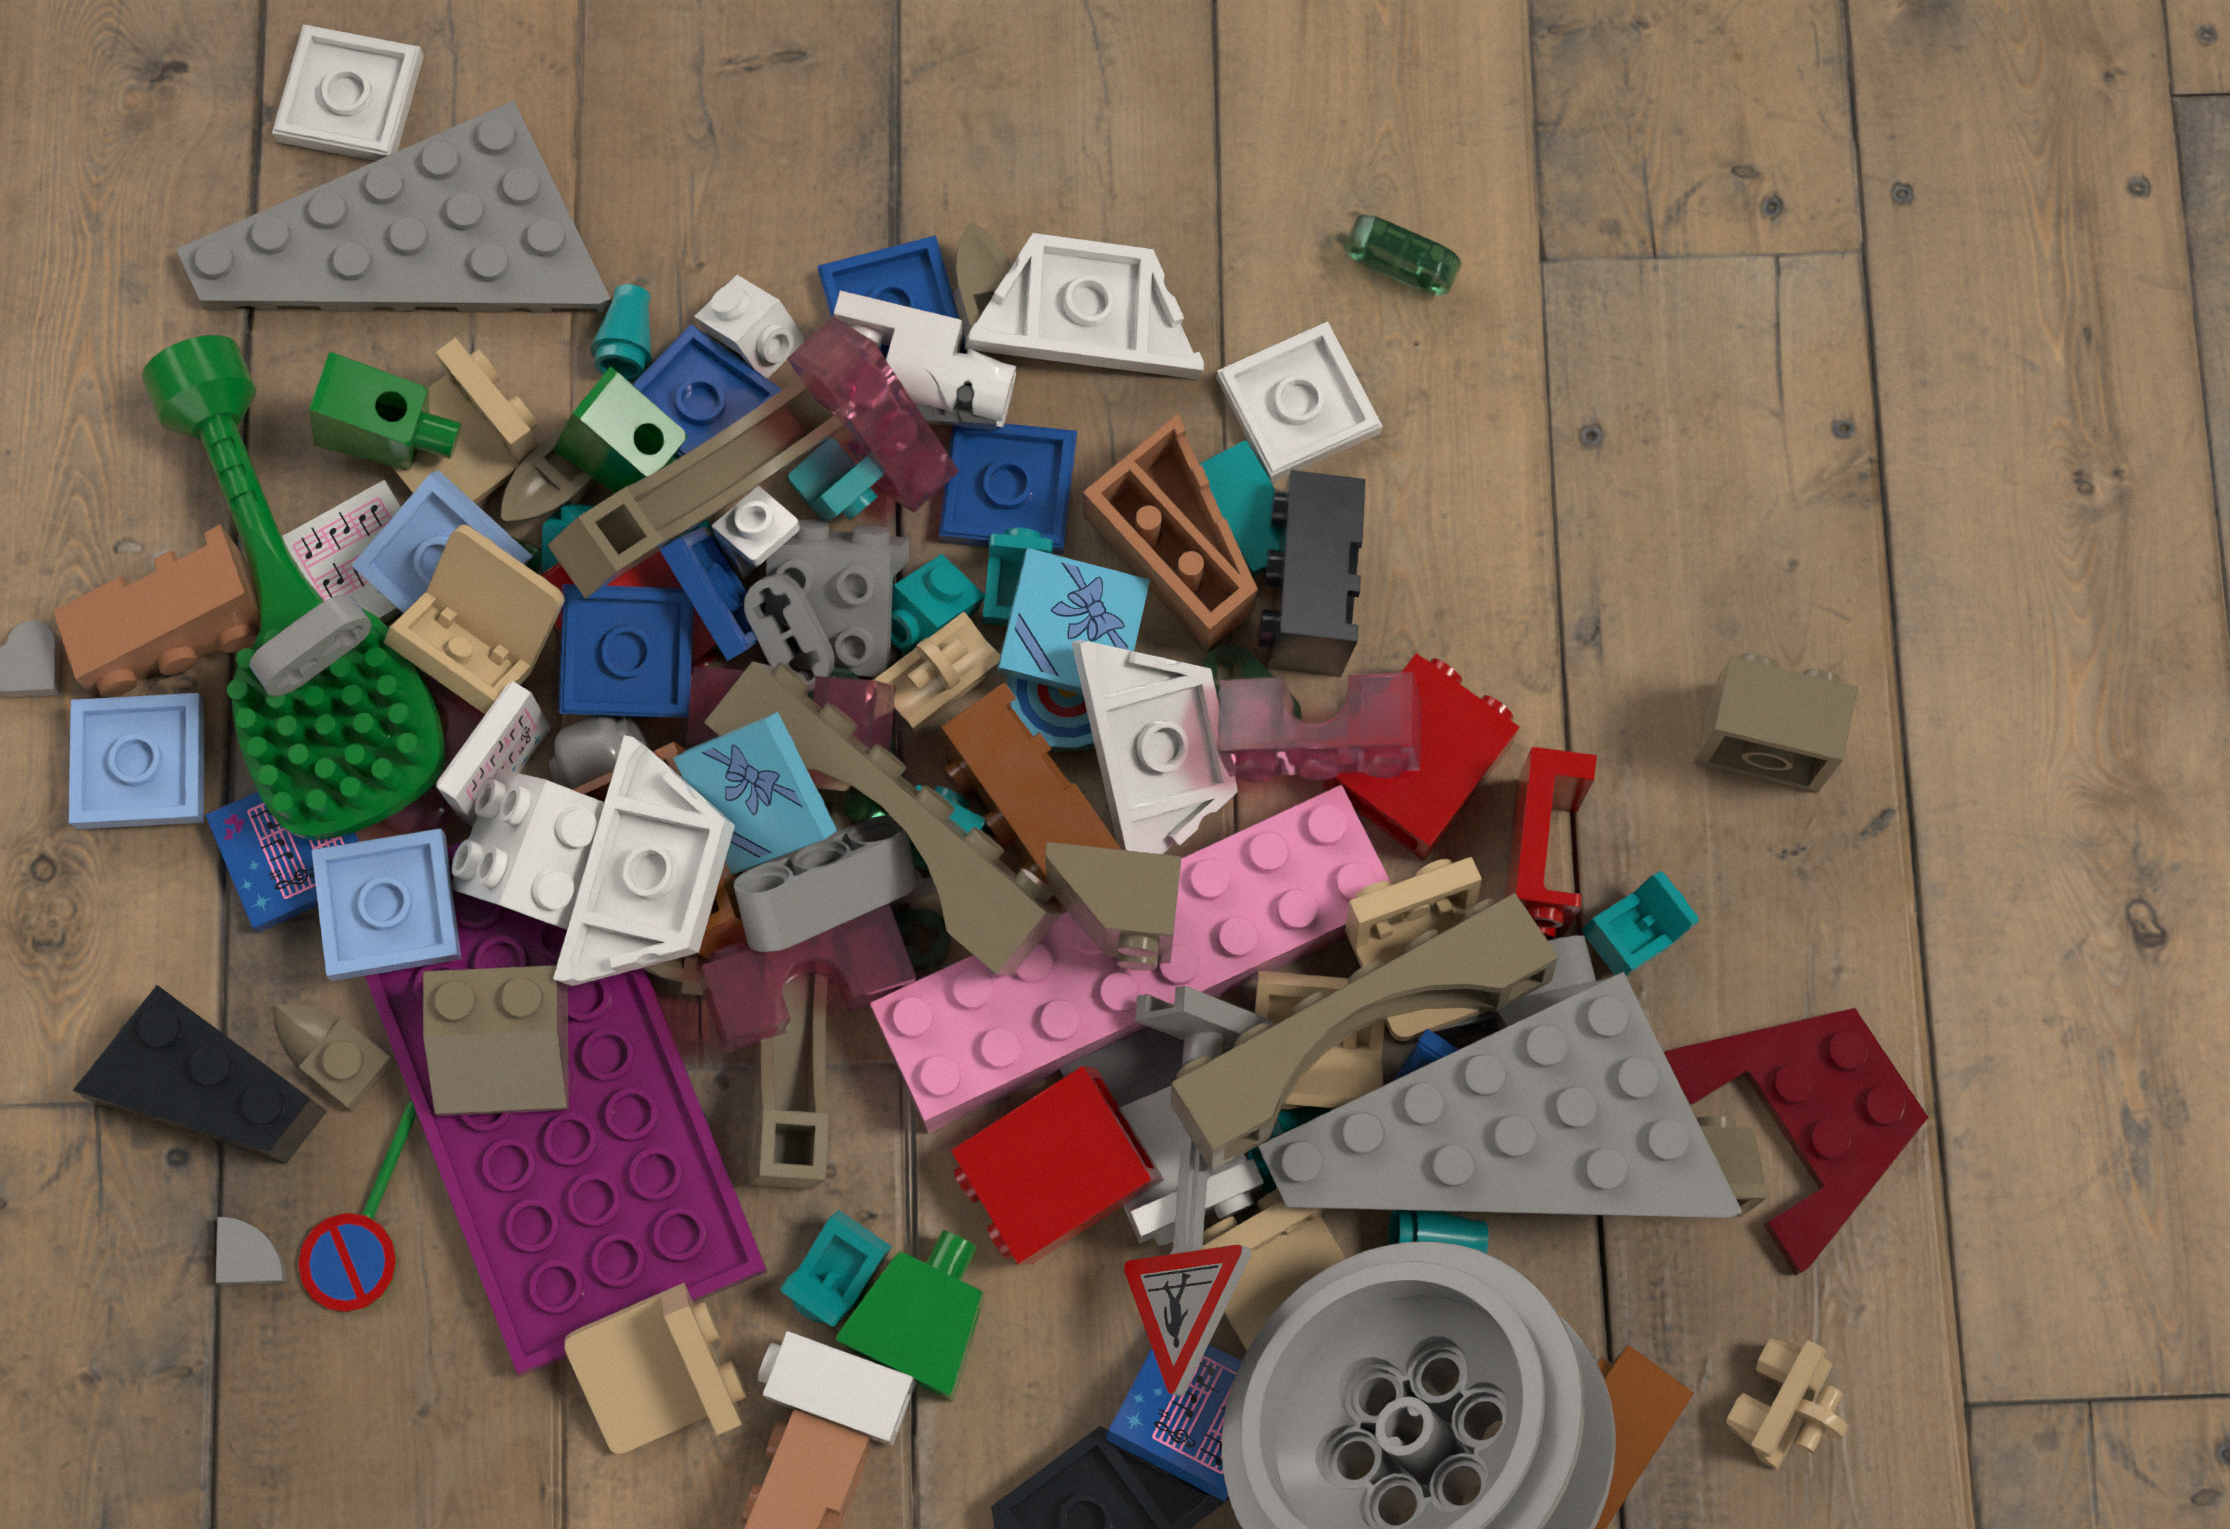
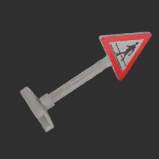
[1124,986,1275,1397]

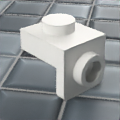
[694,275,805,379]
[712,486,800,579]

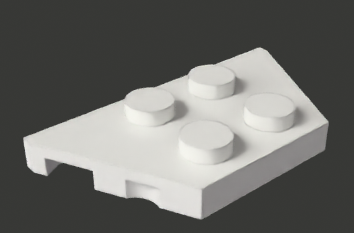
[965,233,1204,379]
[1071,640,1238,854]
[553,735,735,986]

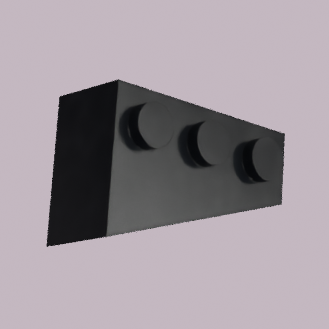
[1257,470,1366,677]
[72,985,327,1164]

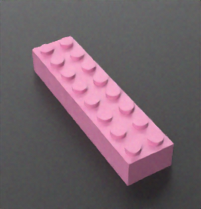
[870,785,1392,1133]

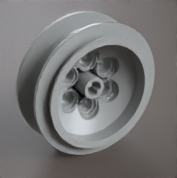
[1222,1242,1616,1529]

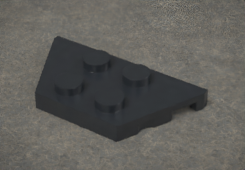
[991,1426,1229,1529]

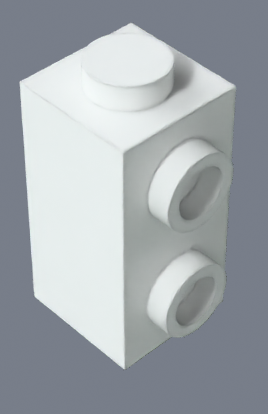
[758,1331,916,1447]

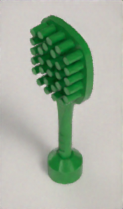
[142,335,445,840]

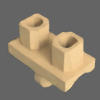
[874,612,1000,733]
[1726,1338,1849,1470]

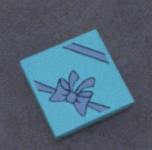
[996,548,1150,695]
[673,712,837,875]

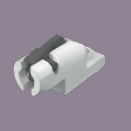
[834,291,1016,430]

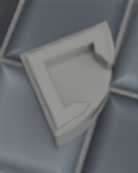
[216,1217,287,1286]

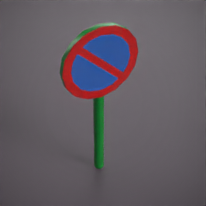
[298,1100,417,1312]

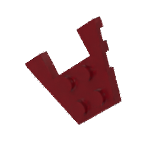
[1664,1008,1929,1276]

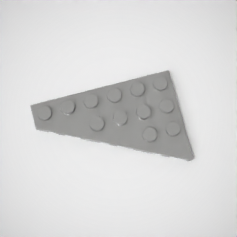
[176,100,612,313]
[1258,972,1742,1218]

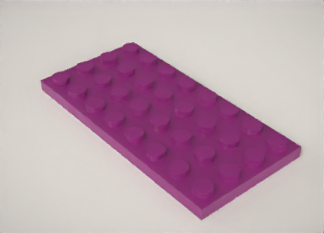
[365,842,768,1377]

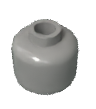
[549,715,648,790]

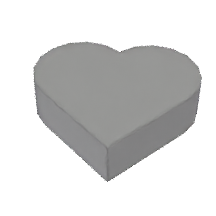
[0,620,61,698]

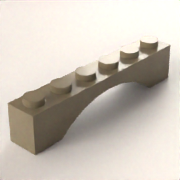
[547,345,888,599]
[704,661,1062,975]
[747,788,846,1189]
[1171,893,1559,1171]

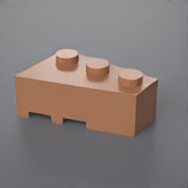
[1083,414,1258,652]
[53,524,260,697]
[741,1408,874,1529]

